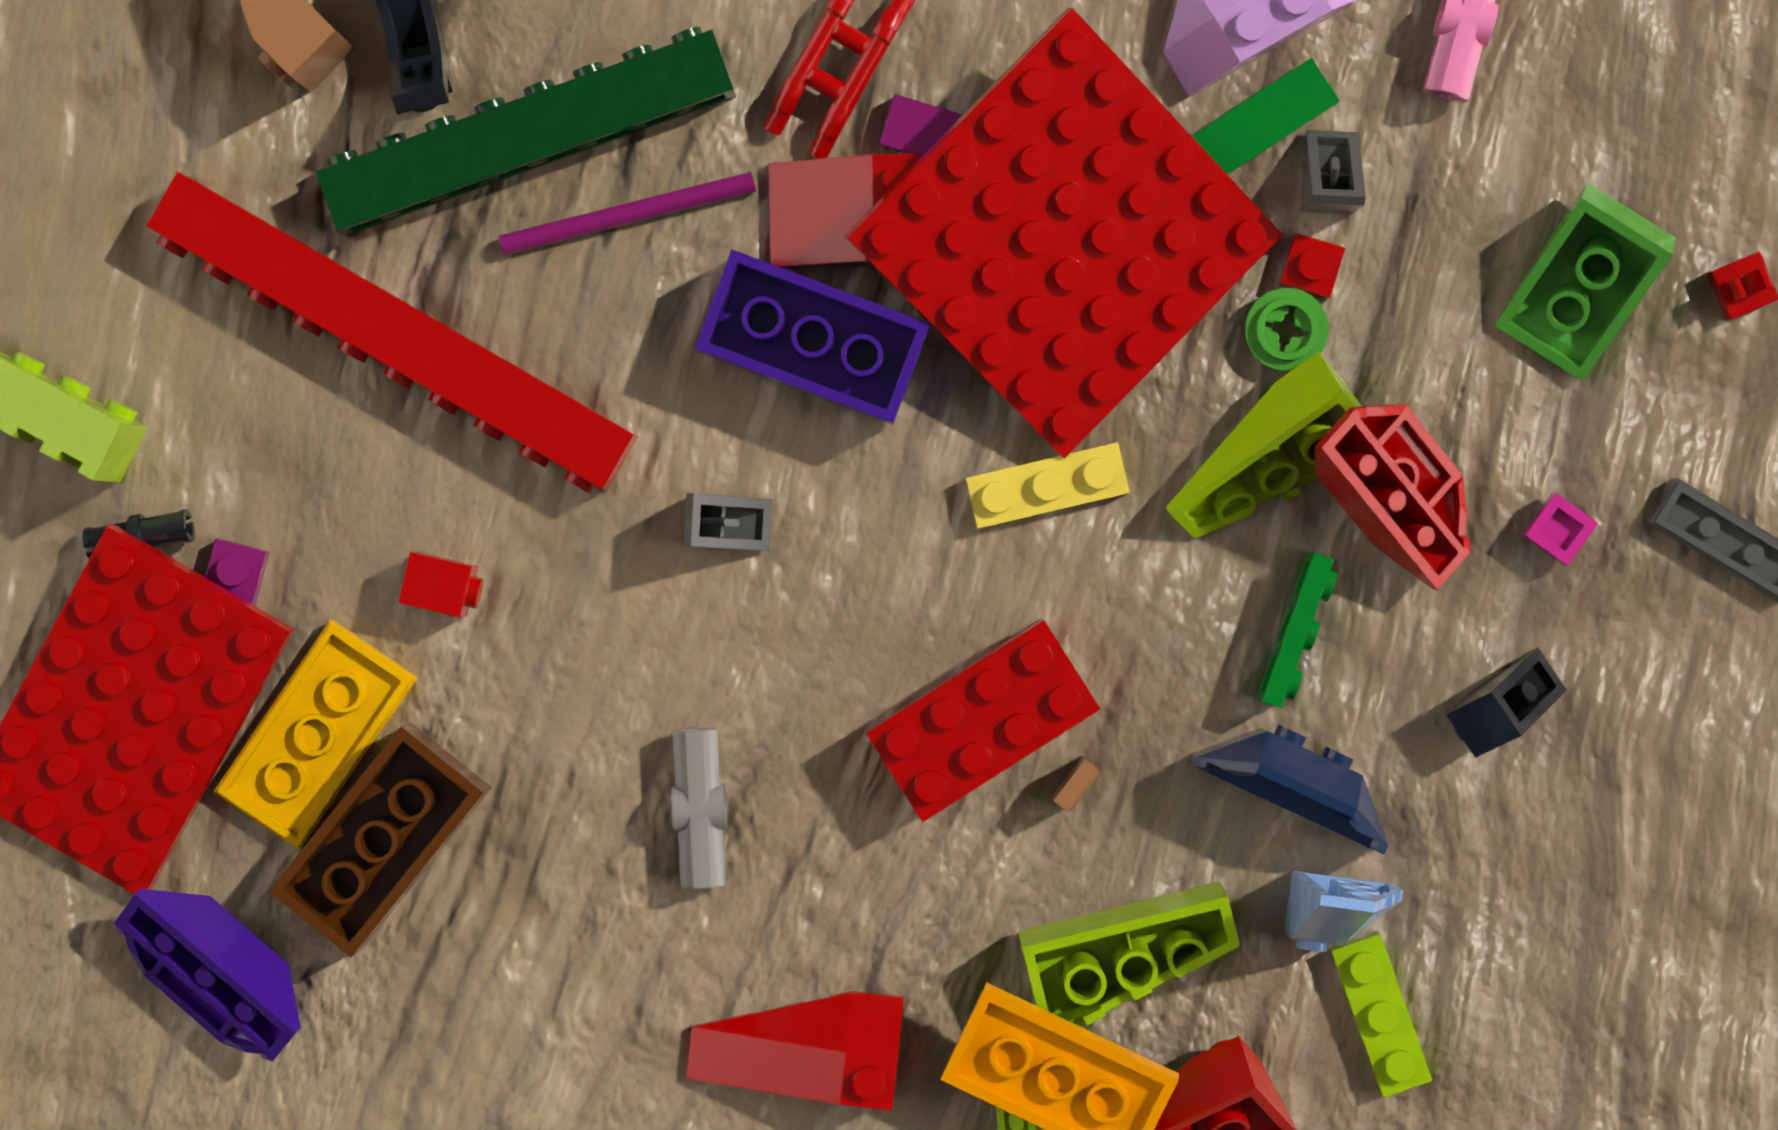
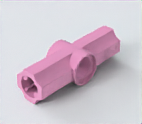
[1422,0,1499,103]

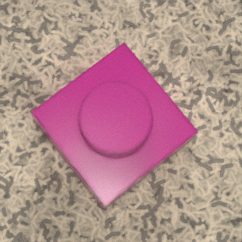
[1521,493,1598,566]

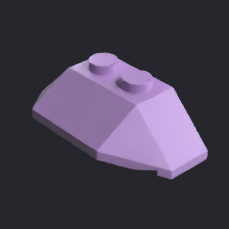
[1163,0,1360,98]

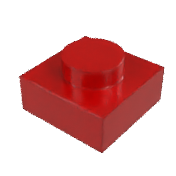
[1278,233,1346,300]

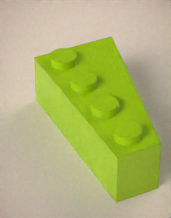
[0,350,149,483]
[1018,881,1240,1026]

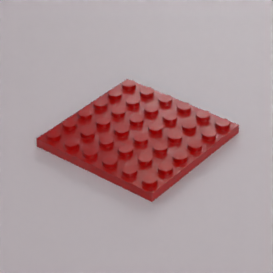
[844,8,1283,459]

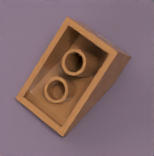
[239,0,354,92]

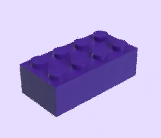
[694,249,930,425]

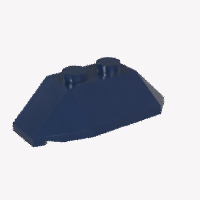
[1188,724,1388,855]

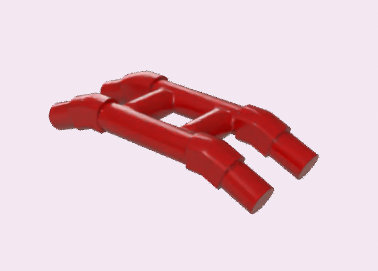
[763,0,915,159]

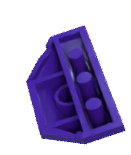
[114,889,301,1062]

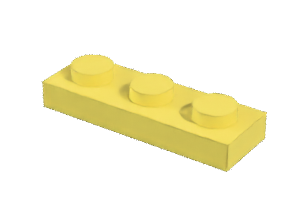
[965,442,1130,529]

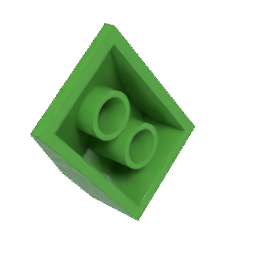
[1494,183,1676,381]

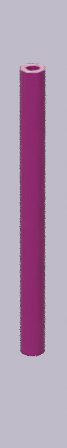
[499,171,756,256]

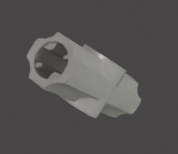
[671,728,727,889]

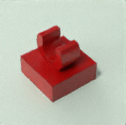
[1706,251,1778,321]

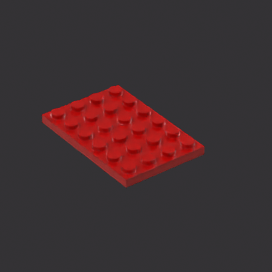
[0,524,295,894]

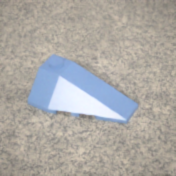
[1284,870,1403,952]

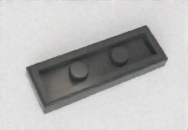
[1646,478,1778,602]

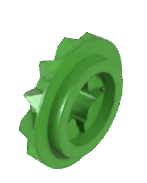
[1245,288,1329,371]

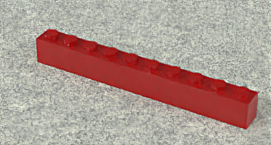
[146,171,638,494]

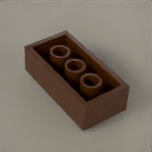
[268,723,492,957]

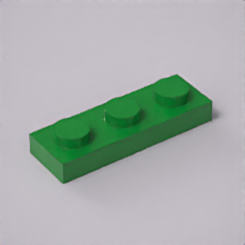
[1256,552,1338,708]

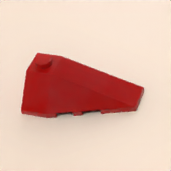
[686,991,904,1111]
[1154,1036,1296,1130]

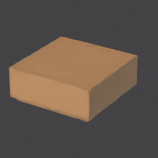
[1051,756,1100,812]

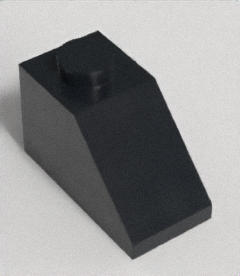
[1446,647,1567,758]

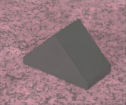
[1301,130,1366,214]
[684,493,772,551]

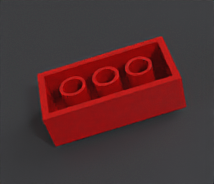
[866,619,1101,823]

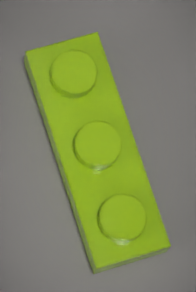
[1328,931,1433,1098]

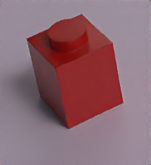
[398,552,484,617]

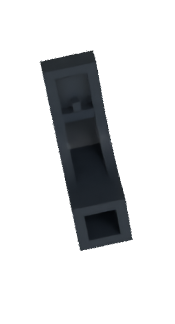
[376,0,453,114]

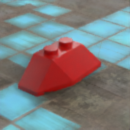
[1315,403,1471,591]

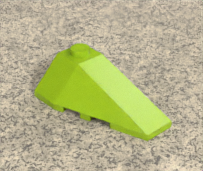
[1166,351,1361,539]

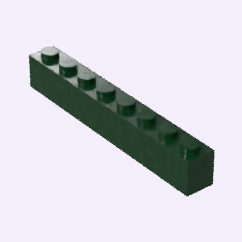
[315,27,736,236]

